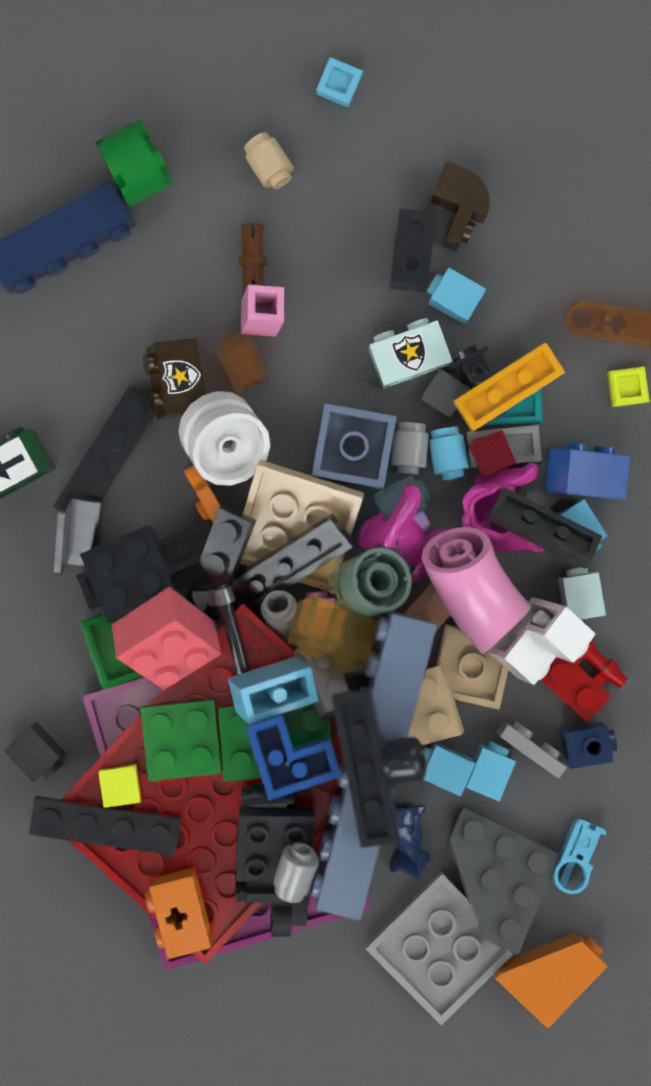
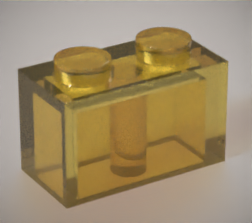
[288,596,378,669]

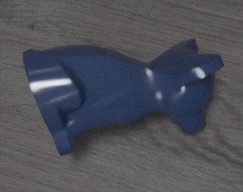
[390,802,431,880]

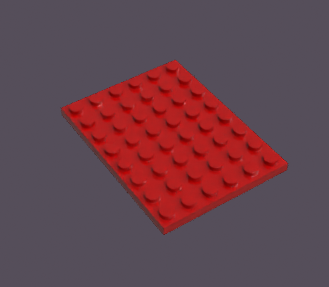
[62,603,343,965]

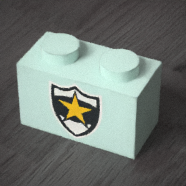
[368,318,452,389]

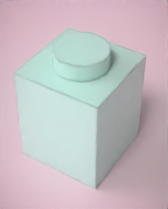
[557,567,606,620]

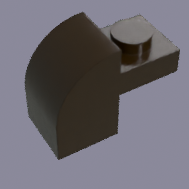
[431,161,489,251]

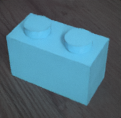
[228,656,319,725]

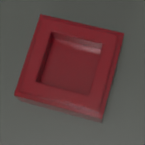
[468,430,516,478]

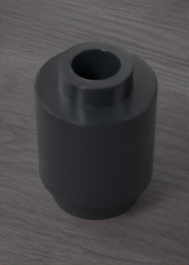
[242,783,295,809]

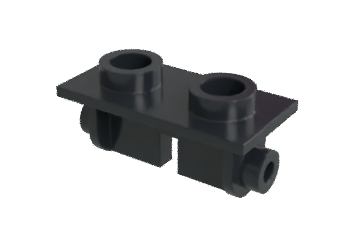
[448,345,489,389]

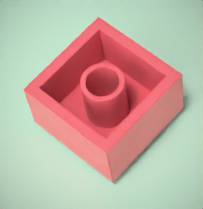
[112,587,221,690]

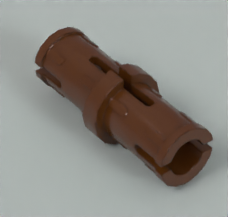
[239,223,267,297]

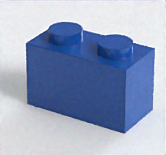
[545,442,630,500]

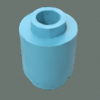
[428,426,470,481]

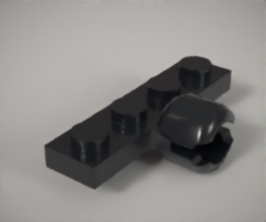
[332,687,426,848]

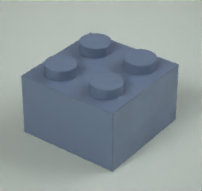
[312,403,397,490]

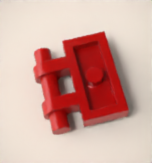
[540,640,628,723]

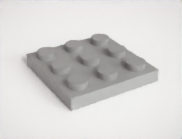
[365,871,514,1025]

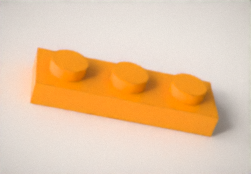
[453,342,565,432]

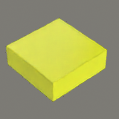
[607,366,649,407]
[98,764,142,808]

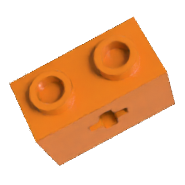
[145,867,213,959]

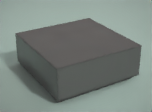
[420,369,469,419]

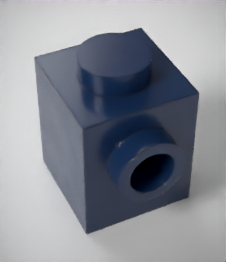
[559,722,617,769]

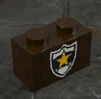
[143,338,206,420]

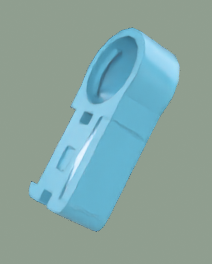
[551,818,606,894]

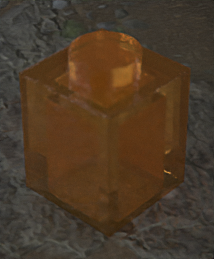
[216,334,269,393]

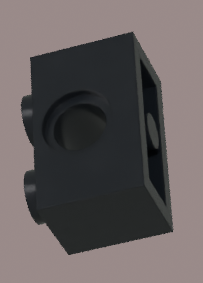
[390,209,436,293]

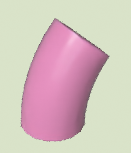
[422,527,532,654]

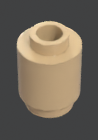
[244,132,294,189]

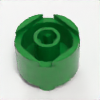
[95,118,174,208]

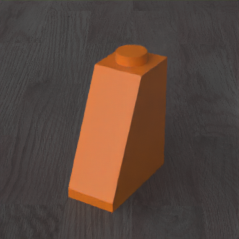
[494,932,608,1029]

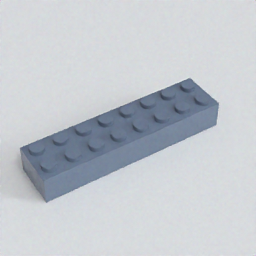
[310,610,437,921]

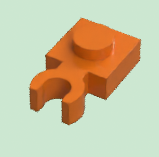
[184,465,222,523]

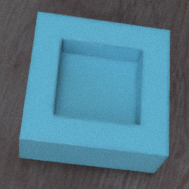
[316,57,363,108]

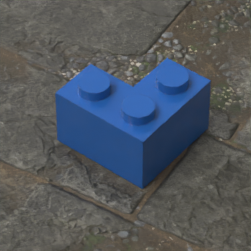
[245,714,342,800]

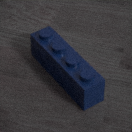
[0,180,136,294]

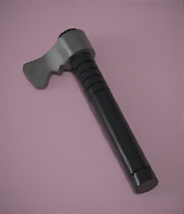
[192,583,251,675]

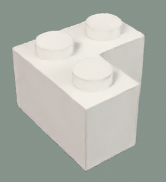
[489,597,595,685]

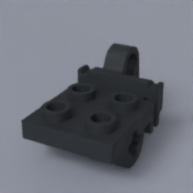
[235,808,315,937]

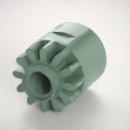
[328,548,412,620]

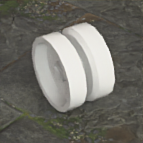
[178,391,270,486]

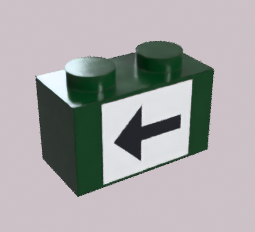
[0,427,56,499]

